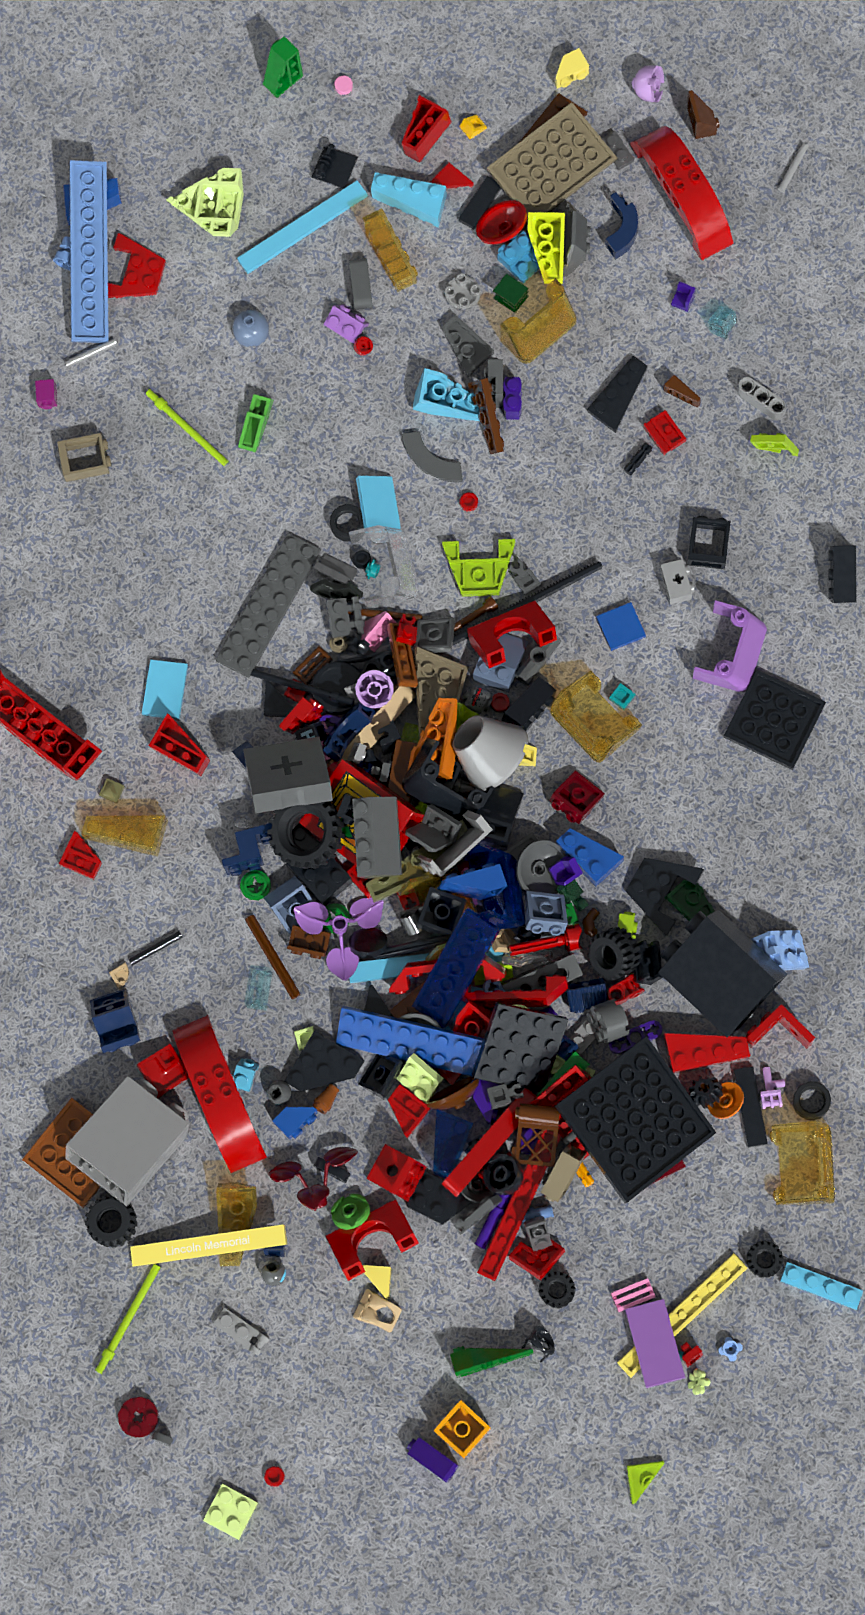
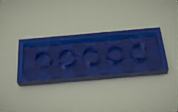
[412,908,501,1028]

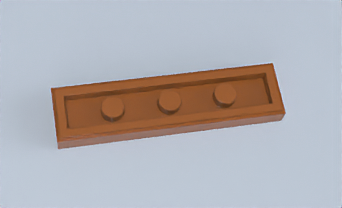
[387,623,418,688]

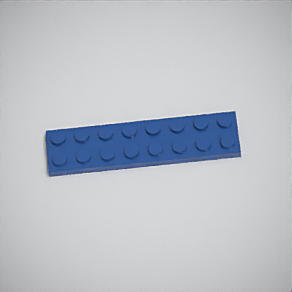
[336,1006,484,1076]

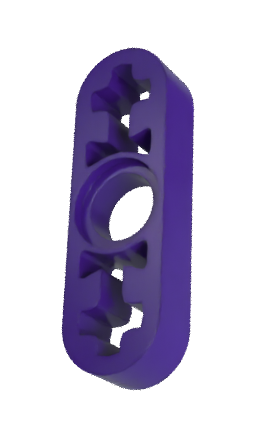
[609,1020,663,1054]

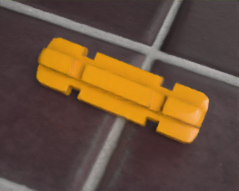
[576,1162,594,1187]

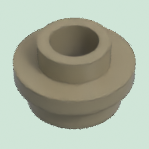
[329,637,348,653]

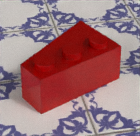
[148,713,211,776]

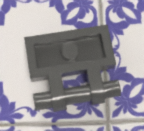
[326,596,365,638]

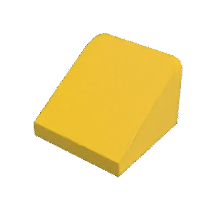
[460,115,487,139]

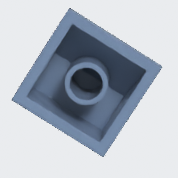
[264,876,314,934]

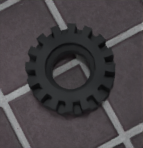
[746,1240,783,1278]
[539,1271,575,1308]

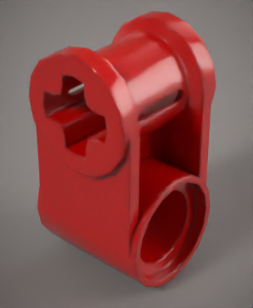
[607,974,645,1005]

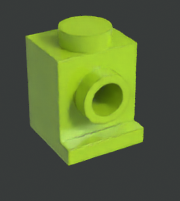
[618,912,638,939]

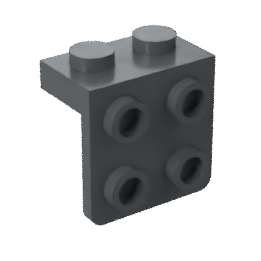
[405,804,462,852]

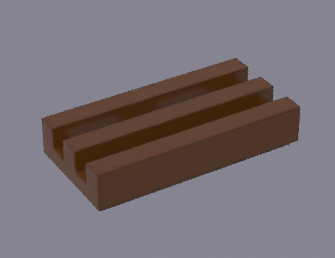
[292,646,333,685]

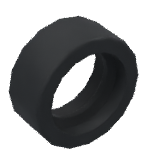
[330,504,364,542]
[793,1081,831,1120]

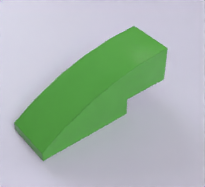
[238,394,274,452]

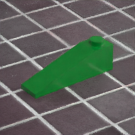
[450,1346,534,1378]

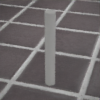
[778,143,808,192]
[64,338,117,368]

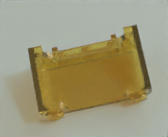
[500,279,576,364]
[550,671,642,763]
[770,1121,835,1205]

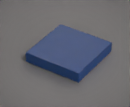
[596,602,646,651]

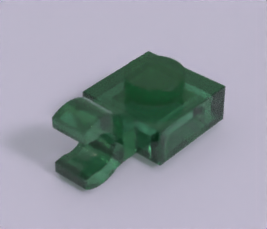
[556,879,588,912]

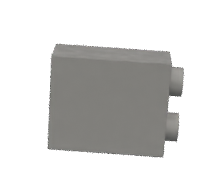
[65,1076,189,1206]

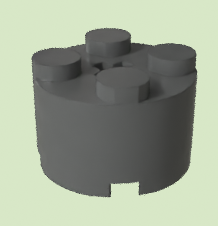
[587,998,629,1043]

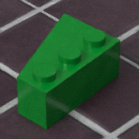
[263,36,303,98]

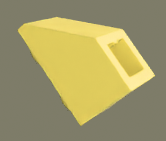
[555,48,589,89]

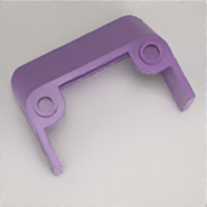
[693,600,767,692]

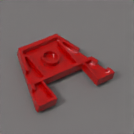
[108,233,166,298]

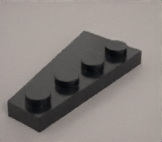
[587,355,648,433]

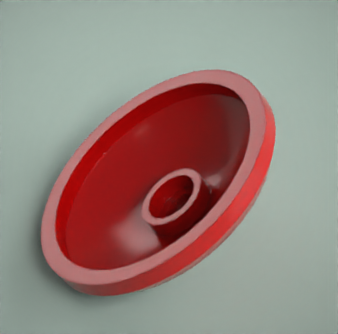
[476,200,527,245]

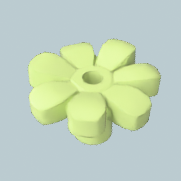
[688,1369,710,1395]

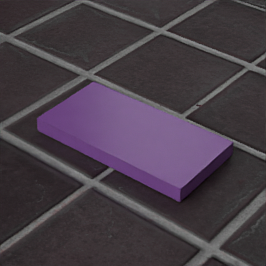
[625,1299,685,1389]

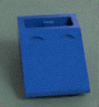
[437,863,507,900]

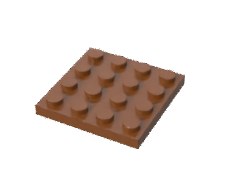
[22,1097,101,1208]

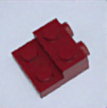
[549,770,605,824]

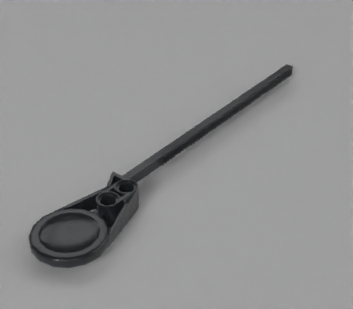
[311,561,602,715]

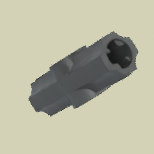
[515,635,561,685]

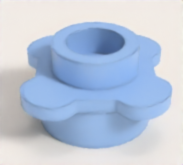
[719,1337,743,1361]

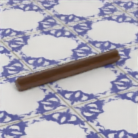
[245,915,300,1000]

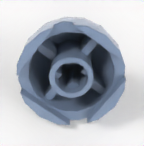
[232,310,269,347]

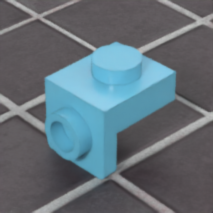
[233,1058,259,1092]

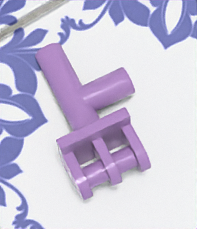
[760,1067,785,1109]

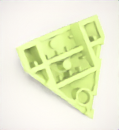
[166,168,244,237]

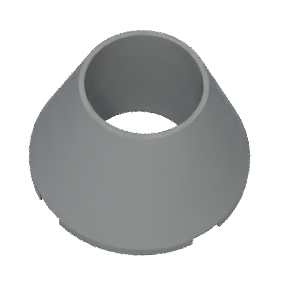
[452,715,528,791]

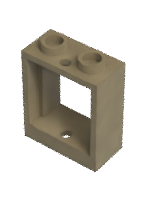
[57,433,112,482]
[541,1143,587,1202]

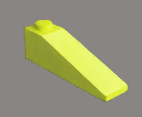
[528,212,565,284]

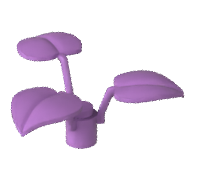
[294,898,384,980]

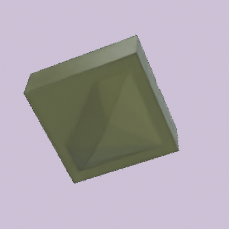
[99,778,125,804]

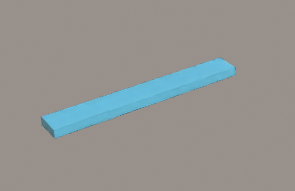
[237,181,368,274]
[350,946,504,983]

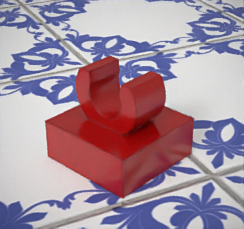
[680,1342,703,1367]

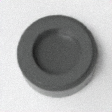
[152,1432,173,1446]

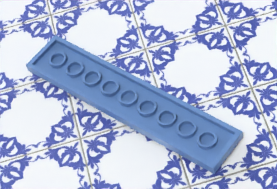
[69,160,108,343]

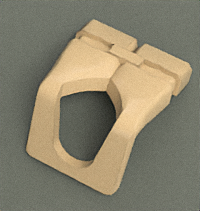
[353,1289,402,1333]

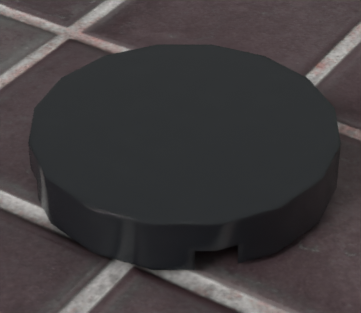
[349,928,388,958]

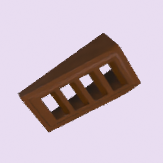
[664,375,701,408]

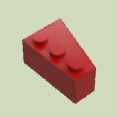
[401,95,451,163]

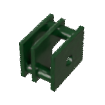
[493,273,529,313]

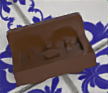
[287,925,331,959]

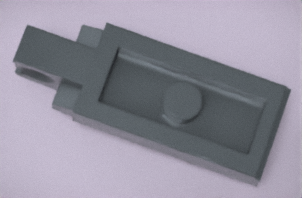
[454,1194,502,1235]

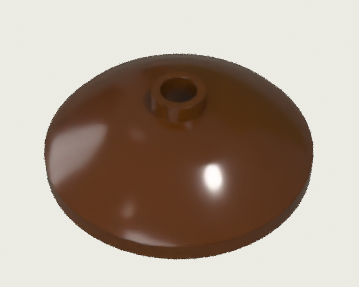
[426,1076,480,1110]

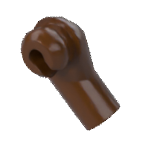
[582,907,600,937]

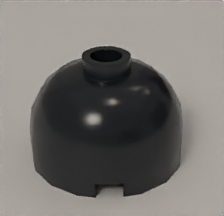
[483,1154,524,1195]

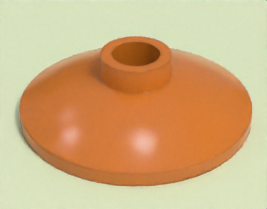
[707,1082,744,1119]

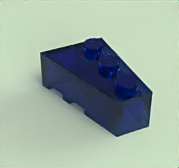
[433,1109,474,1178]

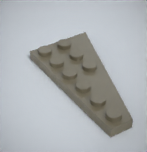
[414,647,468,740]

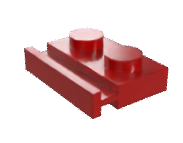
[643,410,686,455]

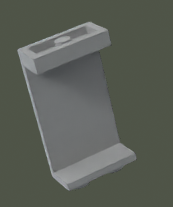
[417,810,493,877]

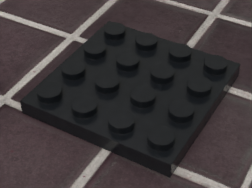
[723,670,826,770]
[472,1002,568,1092]

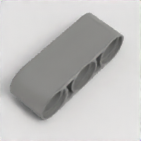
[738,377,786,420]

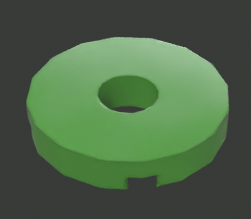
[331,1193,370,1230]

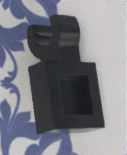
[345,637,370,655]

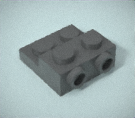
[484,357,503,408]

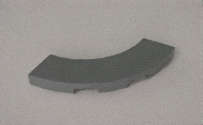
[402,432,463,482]

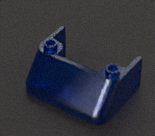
[461,842,526,931]

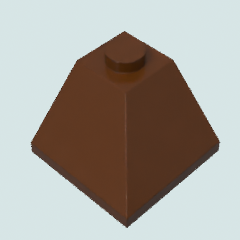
[687,90,720,140]

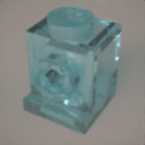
[708,306,737,339]

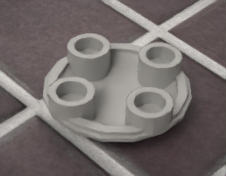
[445,273,481,309]

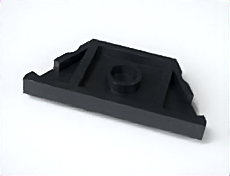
[407,1171,473,1225]

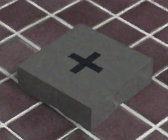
[243,737,333,813]

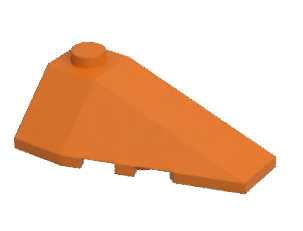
[408,698,457,779]

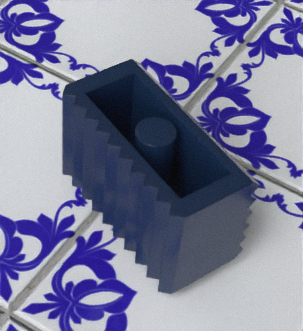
[566,978,608,1013]

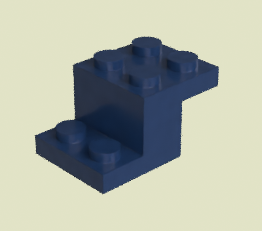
[221,823,272,876]
[89,988,140,1053]

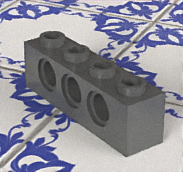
[501,952,583,992]

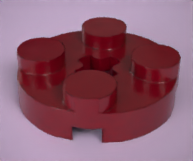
[118,1397,159,1438]

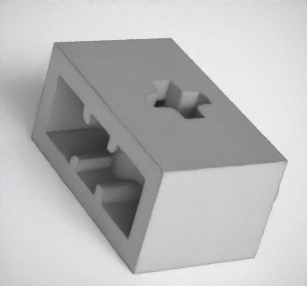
[660,559,695,605]

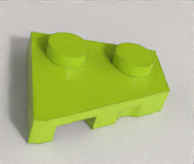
[750,433,799,457]

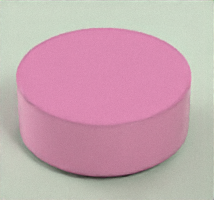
[335,76,353,95]

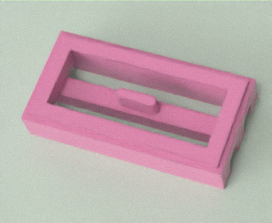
[611,1278,656,1312]

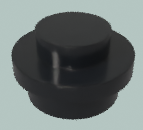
[353,550,371,569]

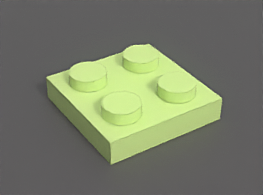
[397,1053,444,1104]
[203,1484,258,1540]

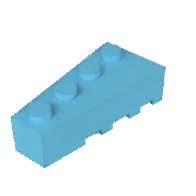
[371,172,447,228]

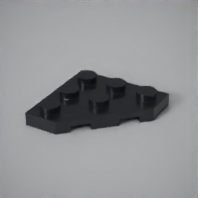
[285,1031,365,1092]

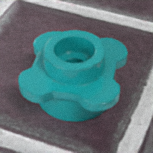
[365,559,381,580]

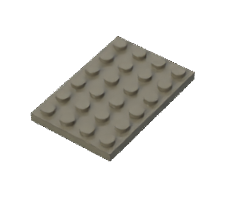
[487,102,617,220]

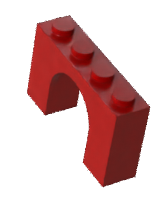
[467,601,557,669]
[326,1199,419,1281]

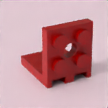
[746,1004,815,1049]
[366,1144,427,1201]

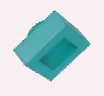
[609,683,636,710]

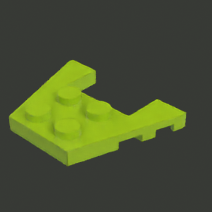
[442,539,515,597]

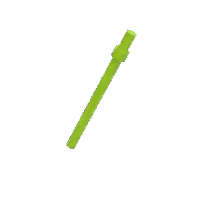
[145,389,229,466]
[95,1264,161,1374]

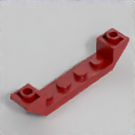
[389,953,507,994]
[449,975,568,1008]

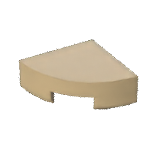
[109,962,129,989]

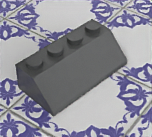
[352,797,402,879]

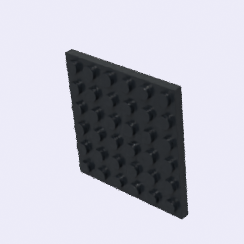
[555,1036,717,1203]

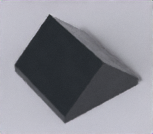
[358,1054,404,1100]

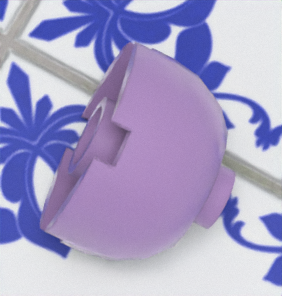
[632,65,664,102]
[355,670,394,709]

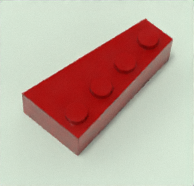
[663,1033,750,1073]

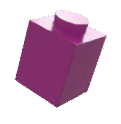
[35,379,57,410]

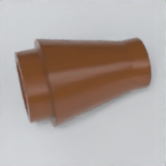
[313,1084,339,1114]

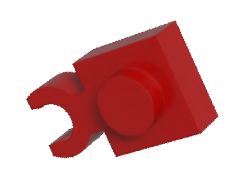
[396,614,417,646]

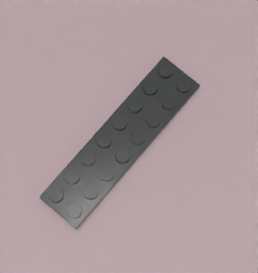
[216,533,321,678]

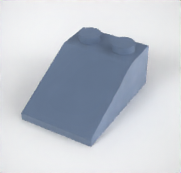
[473,634,529,693]

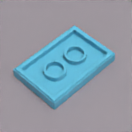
[356,476,401,531]
[142,660,188,720]

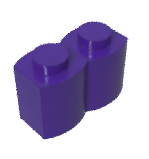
[503,377,522,420]

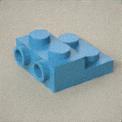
[497,231,540,284]

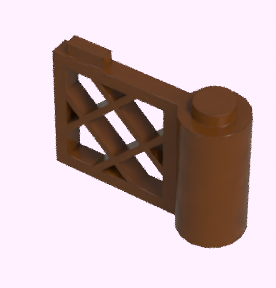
[511,1103,560,1167]

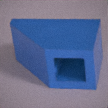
[272,1107,318,1140]

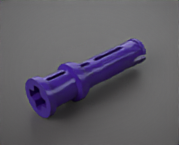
[474,1194,512,1249]

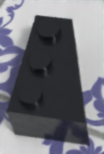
[828,545,857,603]
[502,677,557,732]

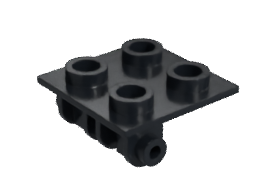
[311,143,358,189]

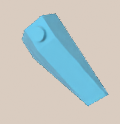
[412,368,480,421]

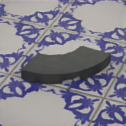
[310,579,363,601]

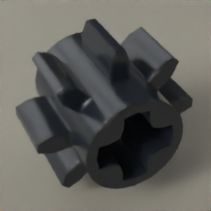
[517,923,542,943]

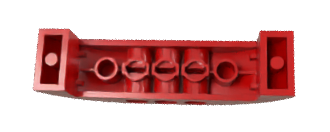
[630,126,733,261]
[0,670,102,781]
[172,1015,267,1173]

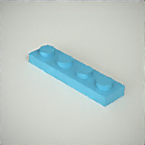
[780,1262,863,1310]

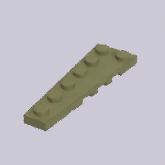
[365,819,479,903]

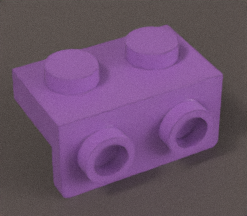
[324,304,369,344]

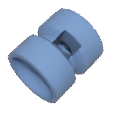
[53,236,70,270]

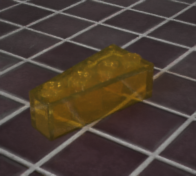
[363,208,418,292]
[81,815,168,857]

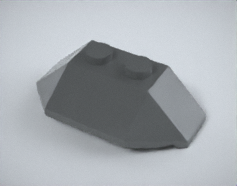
[563,202,591,277]

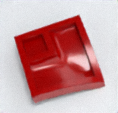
[137,1044,189,1099]

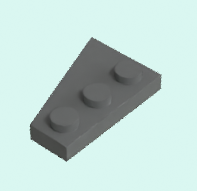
[442,315,494,377]

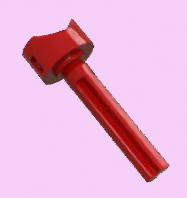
[508,923,582,956]

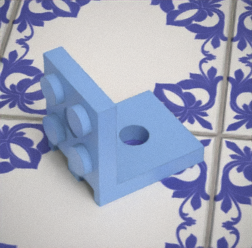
[751,930,809,970]

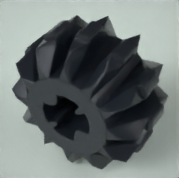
[689,1074,723,1109]

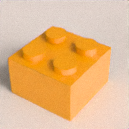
[433,1400,491,1459]

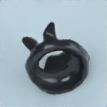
[521,1326,555,1363]

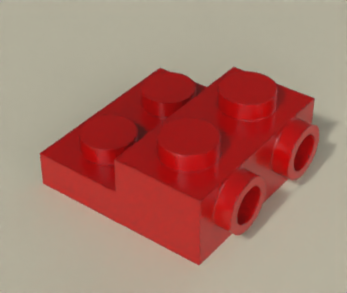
[279,697,324,734]

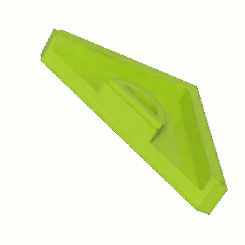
[627,1461,664,1504]

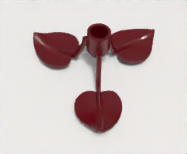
[268,1147,358,1211]

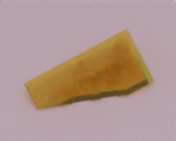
[216,1182,257,1266]

